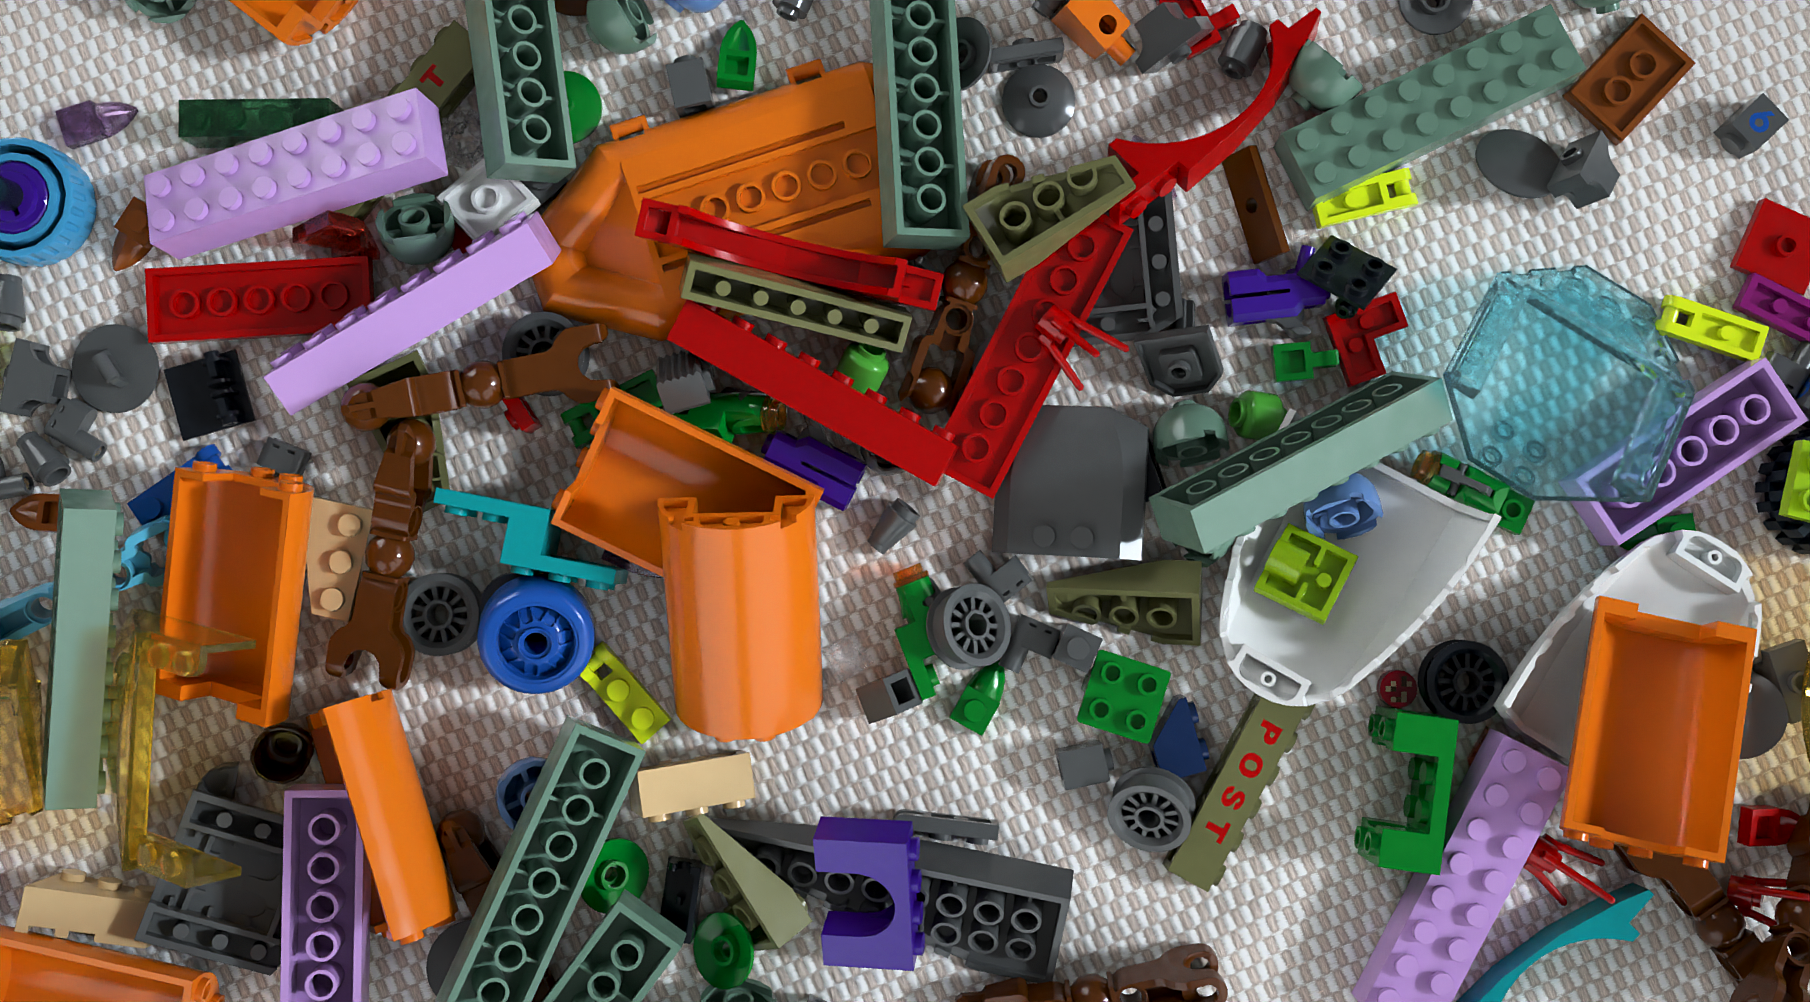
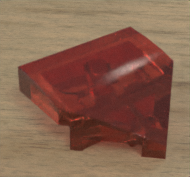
[292,210,380,260]

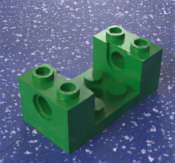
[1354,706,1459,875]

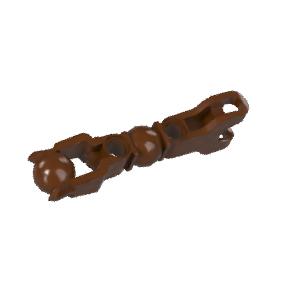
[898,154,1025,417]
[341,323,620,432]
[325,419,436,691]
[1729,803,1810,1002]
[436,809,556,1002]
[1613,844,1762,988]
[955,943,1228,1002]

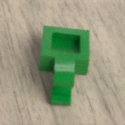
[1271,341,1340,383]

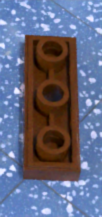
[1222,145,1290,264]

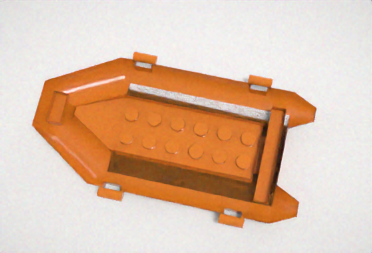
[532,59,931,341]

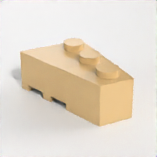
[306,496,376,622]
[628,750,756,823]
[14,869,155,949]

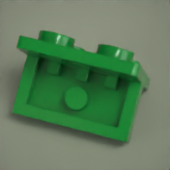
[1076,649,1171,744]

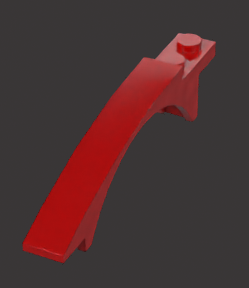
[1108,8,1321,226]
[634,197,944,312]

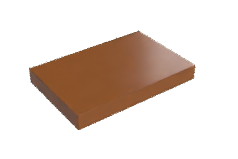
[1562,13,1696,146]

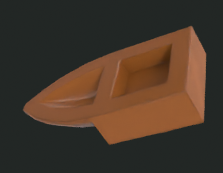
[112,196,153,271]
[9,493,59,533]

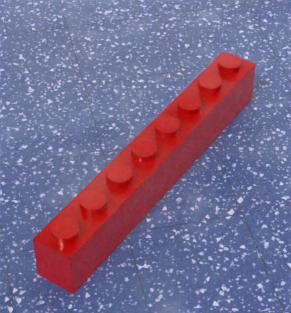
[666,299,960,487]

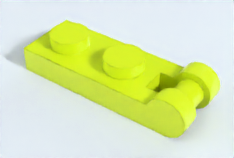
[1312,168,1418,229]
[1653,295,1769,362]
[580,641,672,744]

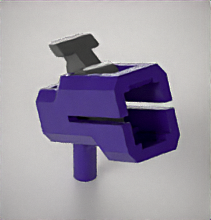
[1222,245,1331,339]
[760,415,867,511]

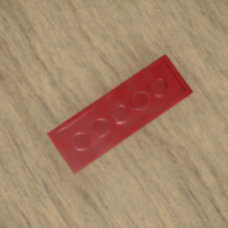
[145,256,375,345]

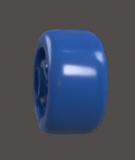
[477,574,595,694]

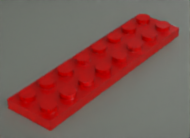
[944,214,1134,499]

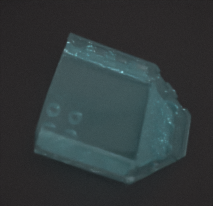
[1443,265,1695,502]

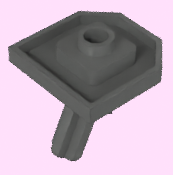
[1134,298,1224,397]

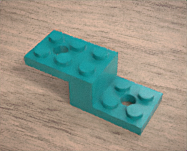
[433,487,629,591]

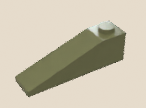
[962,155,1136,283]
[347,350,450,512]
[1046,560,1203,646]
[682,813,813,951]

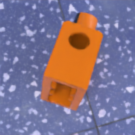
[1051,0,1136,66]

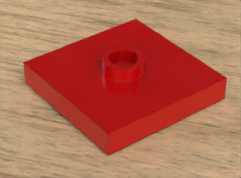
[1730,198,1810,296]

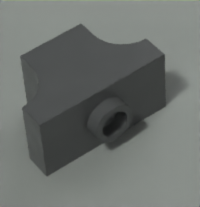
[1134,2,1215,74]
[1547,130,1620,209]
[0,338,72,417]
[1752,638,1810,724]

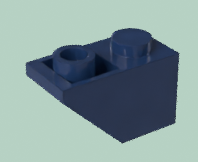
[1148,694,1210,778]

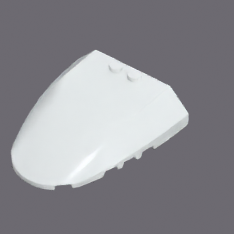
[1220,408,1502,706]
[1493,530,1762,765]

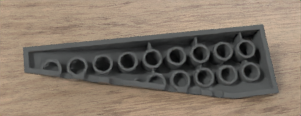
[692,818,1074,983]

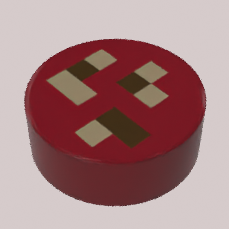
[1376,670,1417,708]

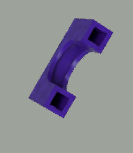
[813,816,925,971]

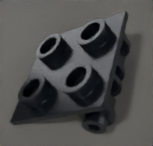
[1297,235,1397,319]
[164,349,256,441]

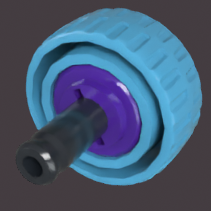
[0,137,97,267]

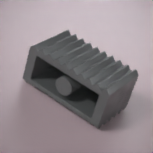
[656,350,716,414]

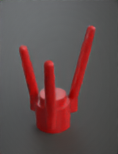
[1034,304,1129,391]
[1523,833,1615,906]
[1727,874,1810,927]

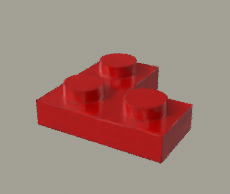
[1322,291,1409,388]

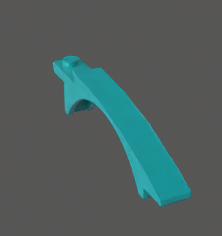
[1456,882,1654,1002]

